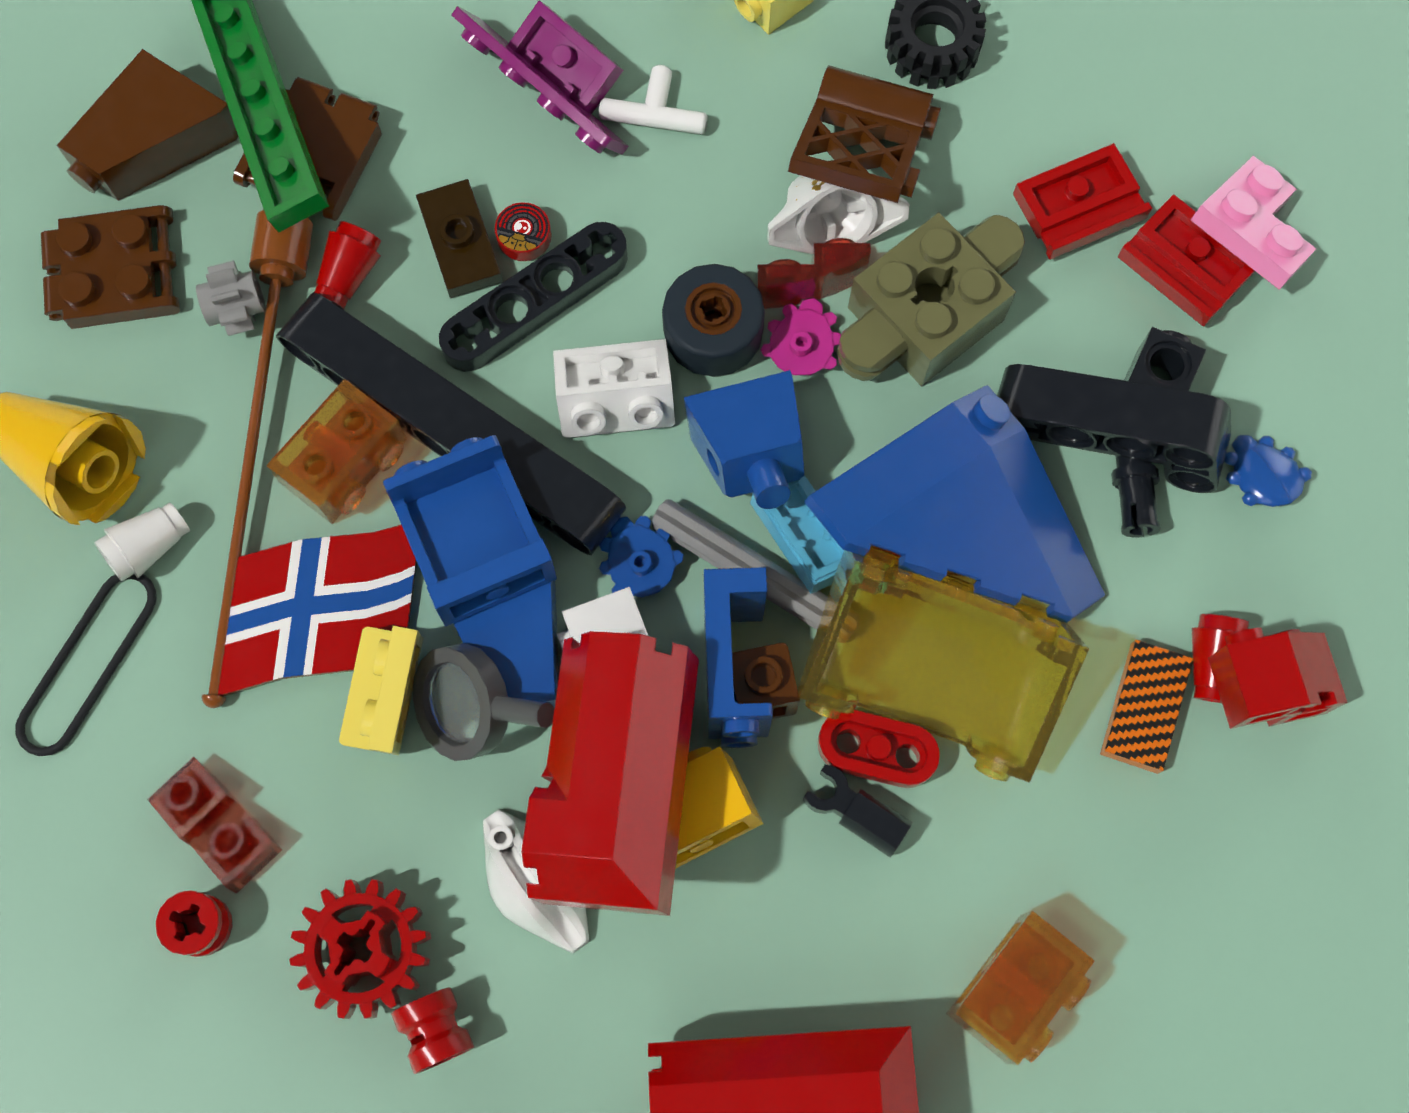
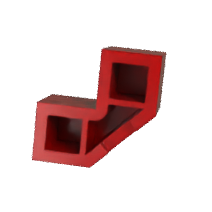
[1208,627,1348,729]

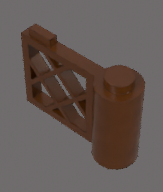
[788,65,941,203]

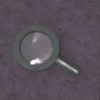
[412,643,554,761]

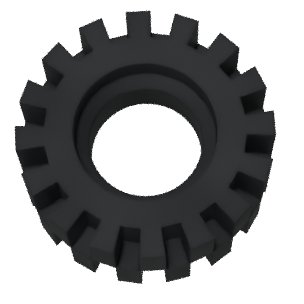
[885,0,986,89]

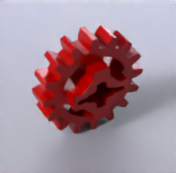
[289,879,431,1019]

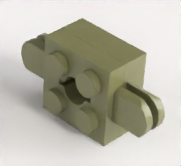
[837,212,1025,387]

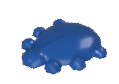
[1224,435,1312,507]
[599,516,683,598]

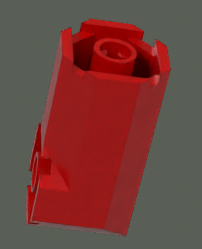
[521,631,699,916]
[648,1026,919,1113]

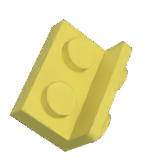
[339,626,424,756]

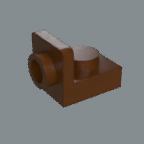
[732,643,800,719]

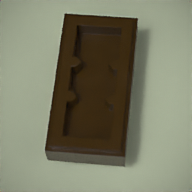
[416,179,503,298]

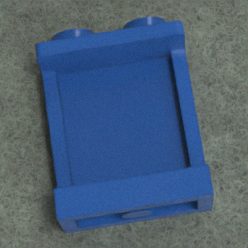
[383,435,557,627]
[704,567,773,748]

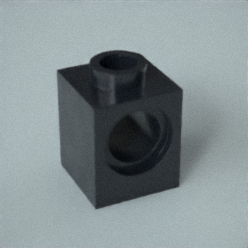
[1124,326,1206,391]

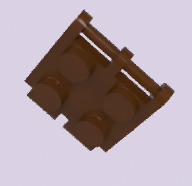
[233,77,382,221]
[41,205,180,329]

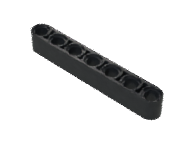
[276,292,626,556]

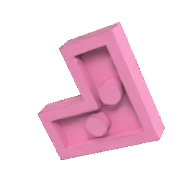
[1191,155,1316,290]

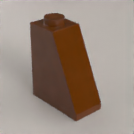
[56,49,238,201]

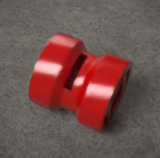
[391,987,474,1074]

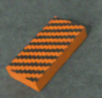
[1100,640,1194,774]

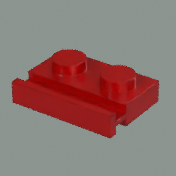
[1013,143,1152,260]
[1117,194,1255,327]

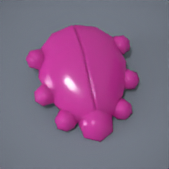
[760,298,841,375]

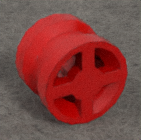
[156,890,233,957]

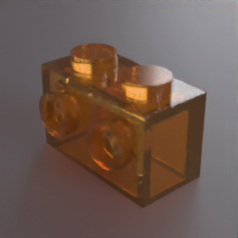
[266,379,407,524]
[946,911,1095,1065]

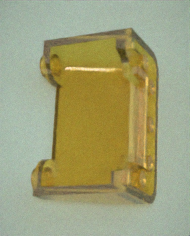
[798,546,1089,783]

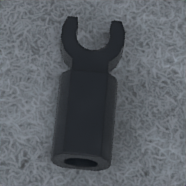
[803,764,913,858]

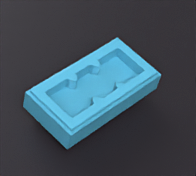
[750,475,863,594]

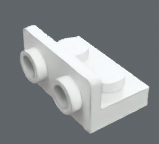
[553,339,675,438]

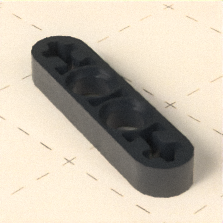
[439,222,628,372]

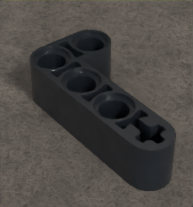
[997,364,1231,493]

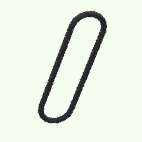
[15,574,156,756]

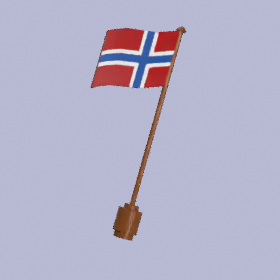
[202,209,417,708]

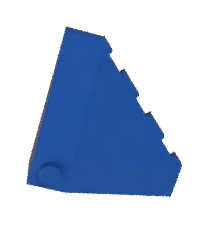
[805,385,1105,623]

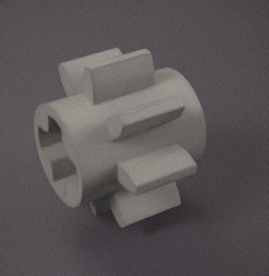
[196,260,266,336]

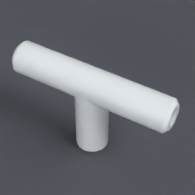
[599,65,708,135]

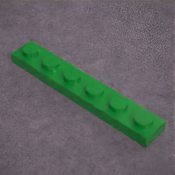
[191,0,329,232]

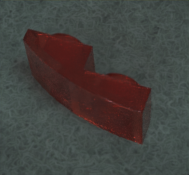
[756,238,871,309]
[147,757,283,894]

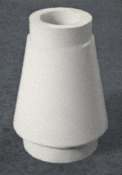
[94,502,190,581]

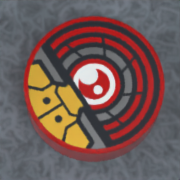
[495,202,552,261]

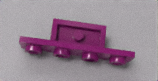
[451,0,629,155]

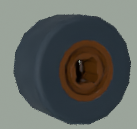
[662,264,765,377]

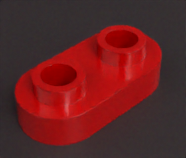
[817,709,940,788]

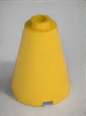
[0,392,146,525]

